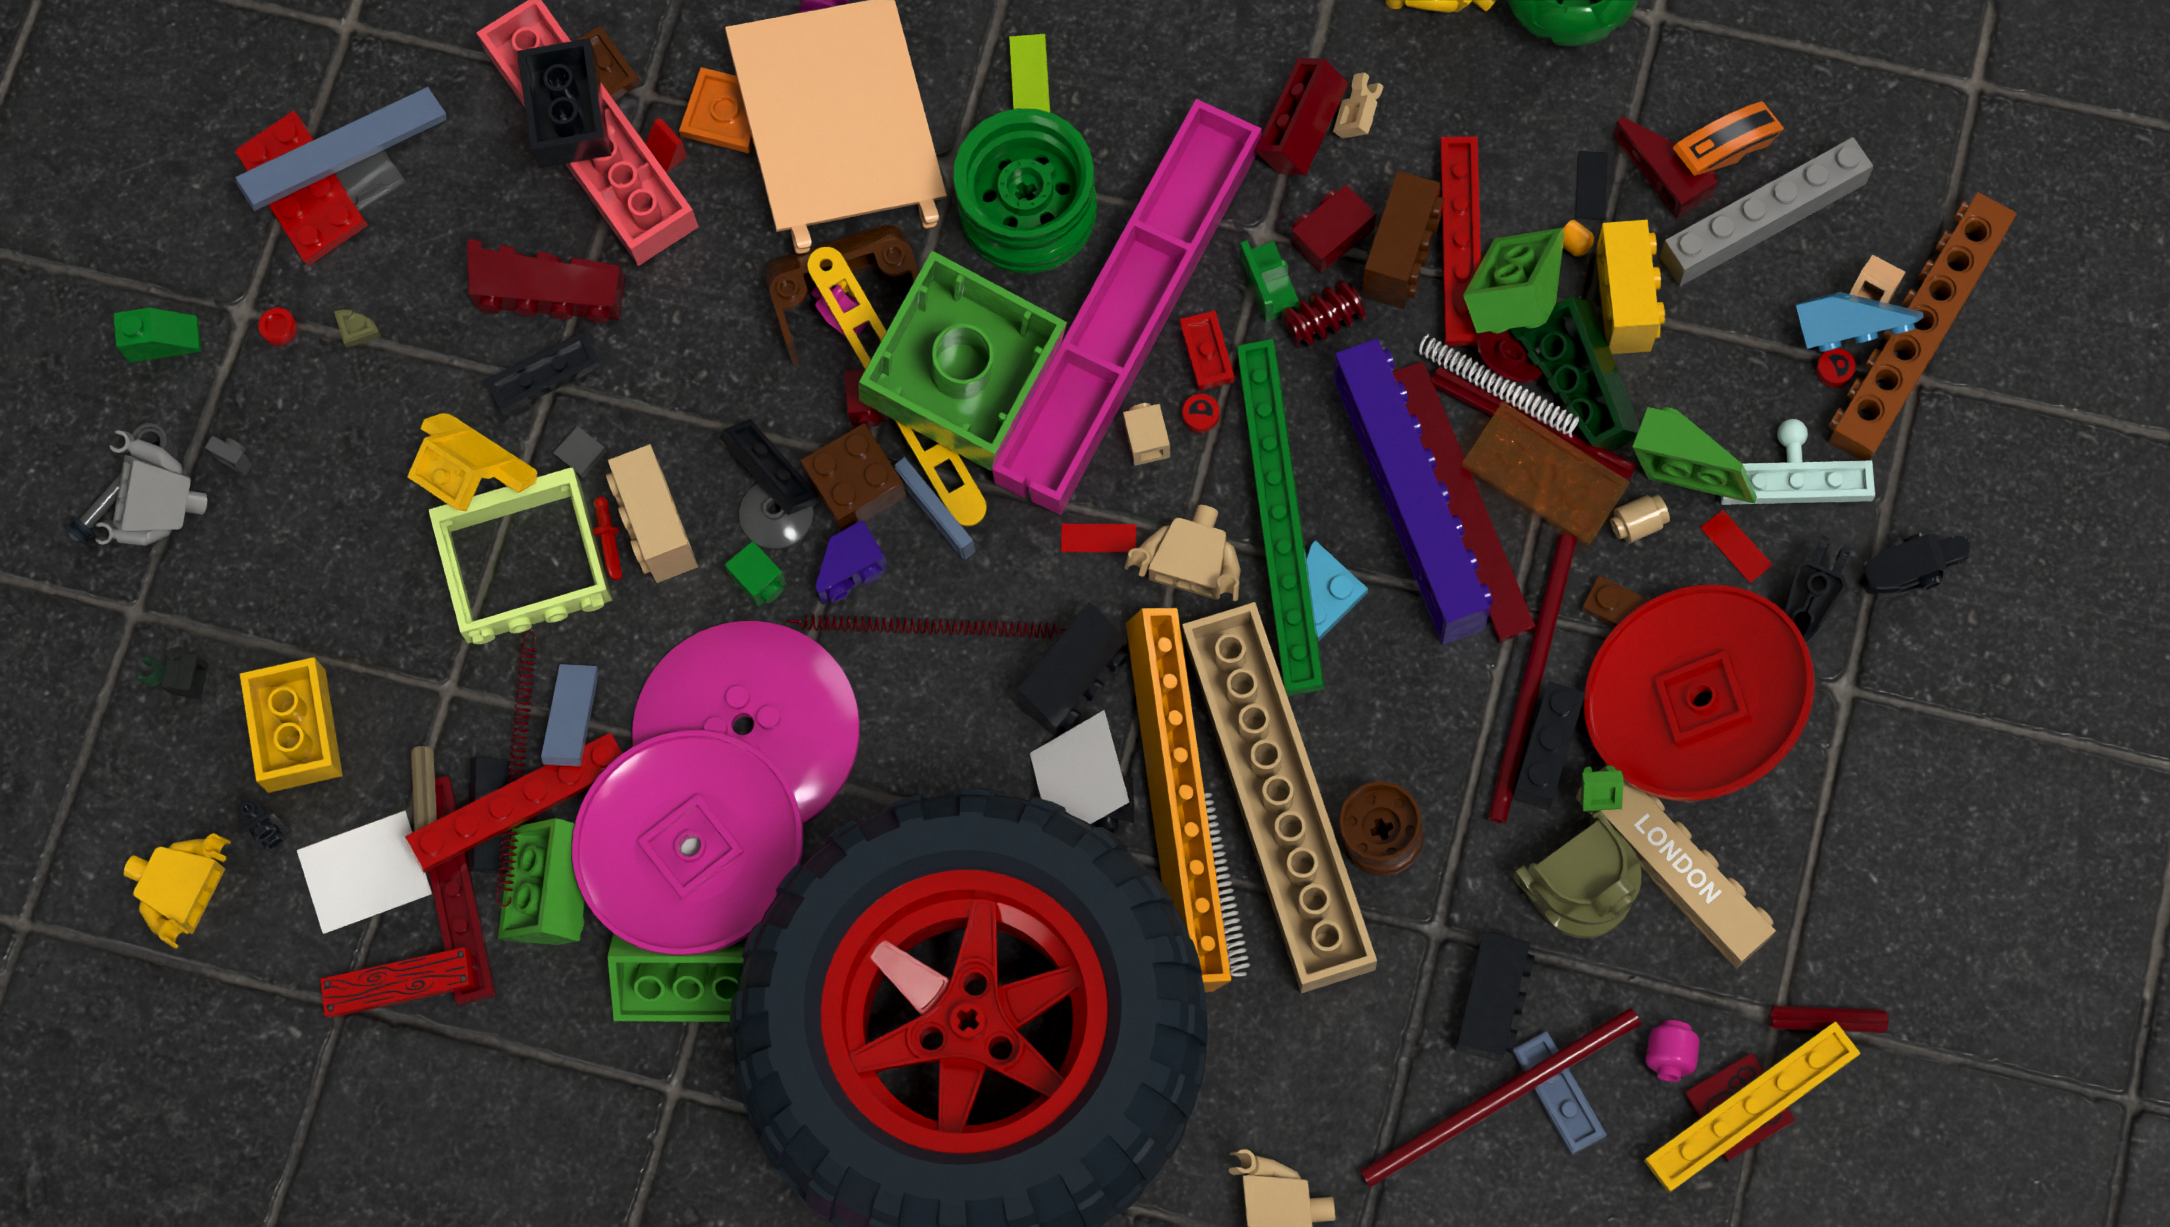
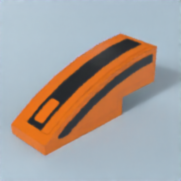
[1673,101,1784,176]

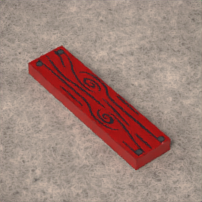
[320,947,475,1018]

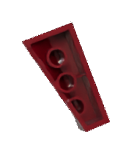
[467,239,626,323]

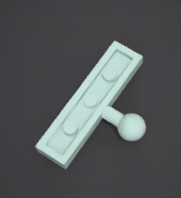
[1721,419,1875,505]

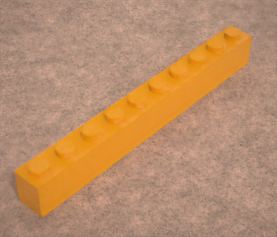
[1126,608,1231,992]

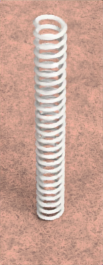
[1419,334,1579,438]
[1204,793,1250,976]

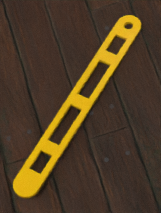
[808,247,986,527]

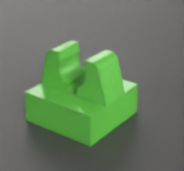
[1581,766,1624,811]

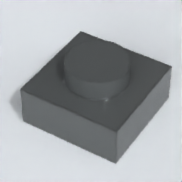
[205,436,253,476]

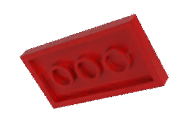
[235,110,368,266]

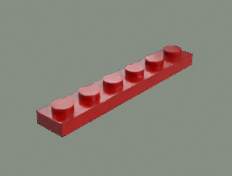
[1440,136,1481,346]
[405,732,623,873]

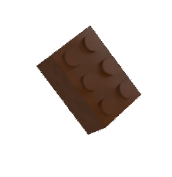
[1362,171,1444,310]

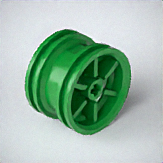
[953,108,1097,274]

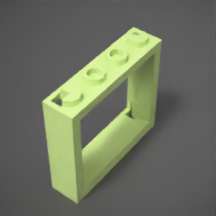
[429,467,613,644]

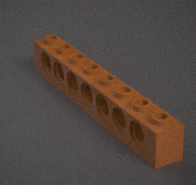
[1828,192,2017,461]

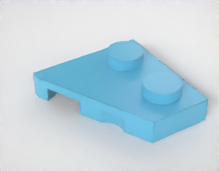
[1307,541,1368,642]

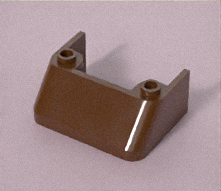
[765,225,919,365]

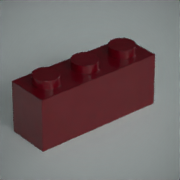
[1255,58,1349,176]

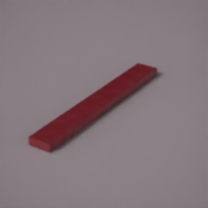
[1392,361,1536,643]

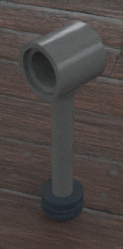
[63,423,178,546]

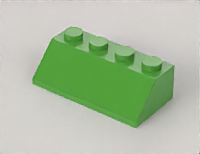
[607,934,748,1022]

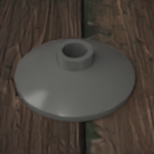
[739,483,814,550]

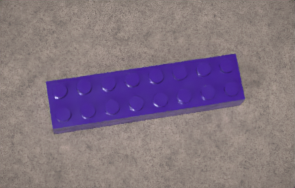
[1333,338,1493,645]

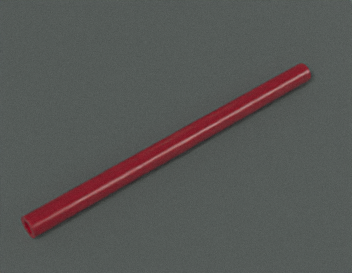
[1487,534,1577,824]
[1360,1007,1641,1187]

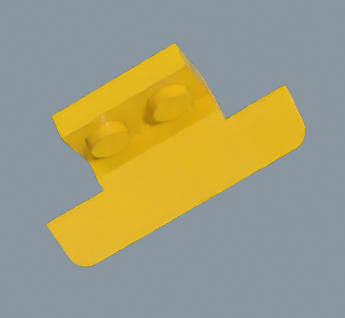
[407,413,537,511]

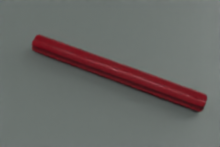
[1431,367,1636,482]

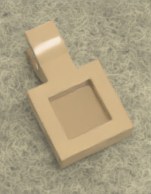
[1333,72,1383,139]

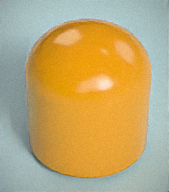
[1563,220,1594,257]

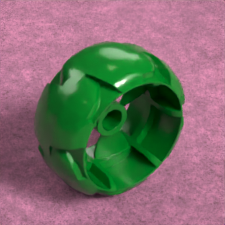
[1507,0,1640,47]

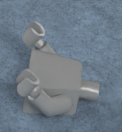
[95,430,207,546]

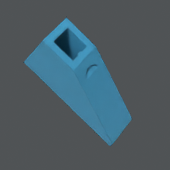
[1796,292,1924,352]

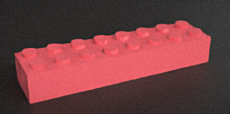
[477,0,699,266]

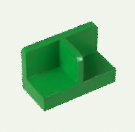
[1240,240,1299,322]

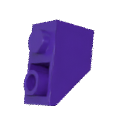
[815,520,888,604]

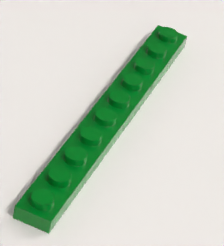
[1237,339,1325,696]

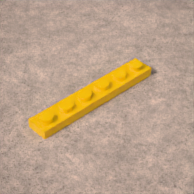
[1644,1021,1861,1194]

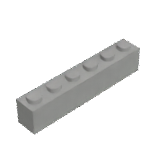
[1660,137,1873,287]

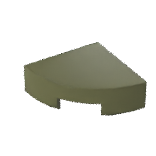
[334,309,382,348]

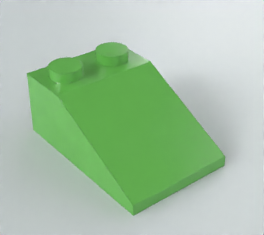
[1463,228,1564,333]
[1633,407,1757,504]

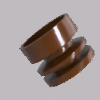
[1339,781,1424,877]

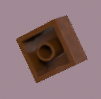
[800,423,906,531]

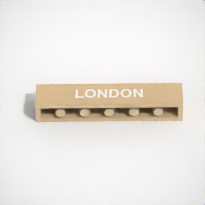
[1576,765,1776,969]

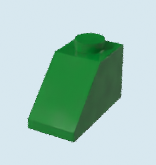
[114,308,201,363]

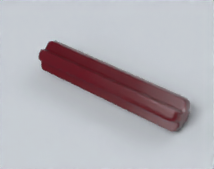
[1769,1006,1889,1033]

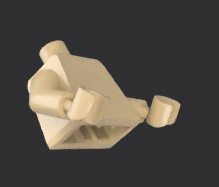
[1124,505,1241,601]
[1229,1149,1335,1227]

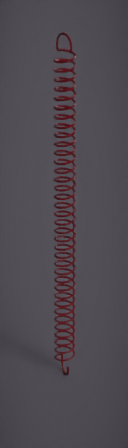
[786,614,1067,639]
[496,631,537,907]

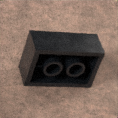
[517,38,611,168]

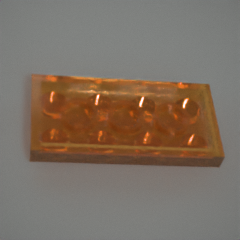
[1461,402,1630,547]

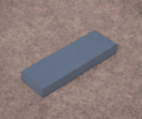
[894,457,975,560]
[541,664,599,766]
[1513,1031,1607,1156]

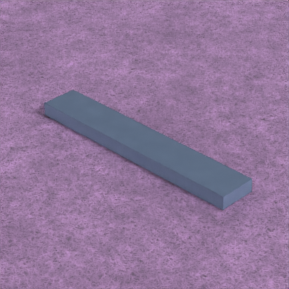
[235,87,446,211]

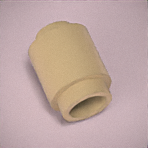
[1610,494,1670,543]

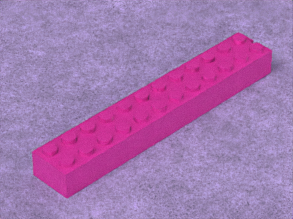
[992,99,1262,515]

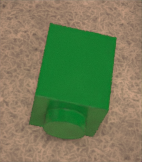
[725,541,787,608]

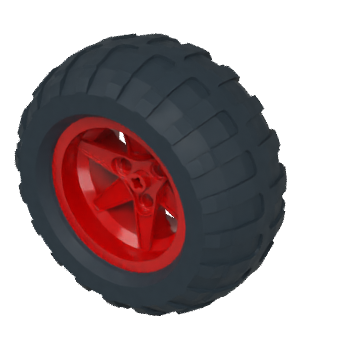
[730,788,1208,1227]

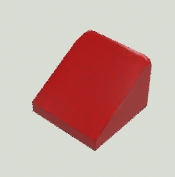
[646,118,687,172]

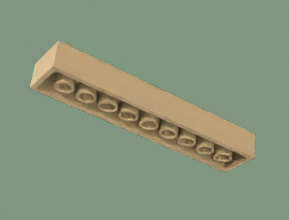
[1182,602,1377,993]

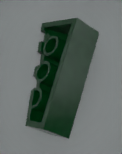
[1510,296,1640,451]

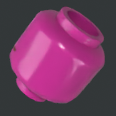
[1645,1020,1700,1082]

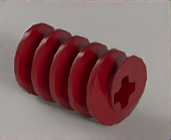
[1282,281,1367,349]

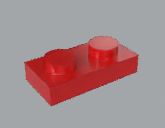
[1180,310,1235,391]

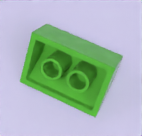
[498,818,585,945]

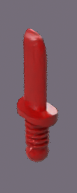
[593,496,622,580]

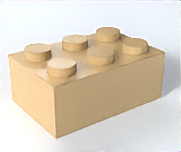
[606,444,698,583]

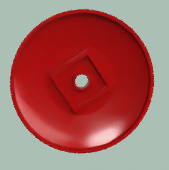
[1584,584,1815,801]

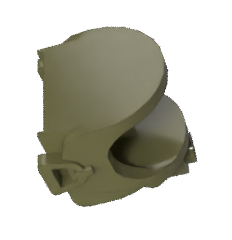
[1513,810,1641,938]

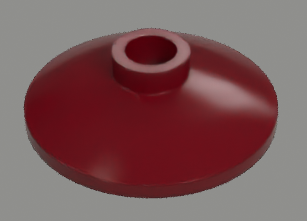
[1477,328,1543,383]

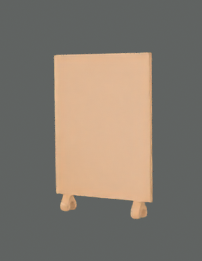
[725,0,947,254]

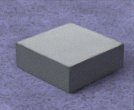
[553,426,607,479]

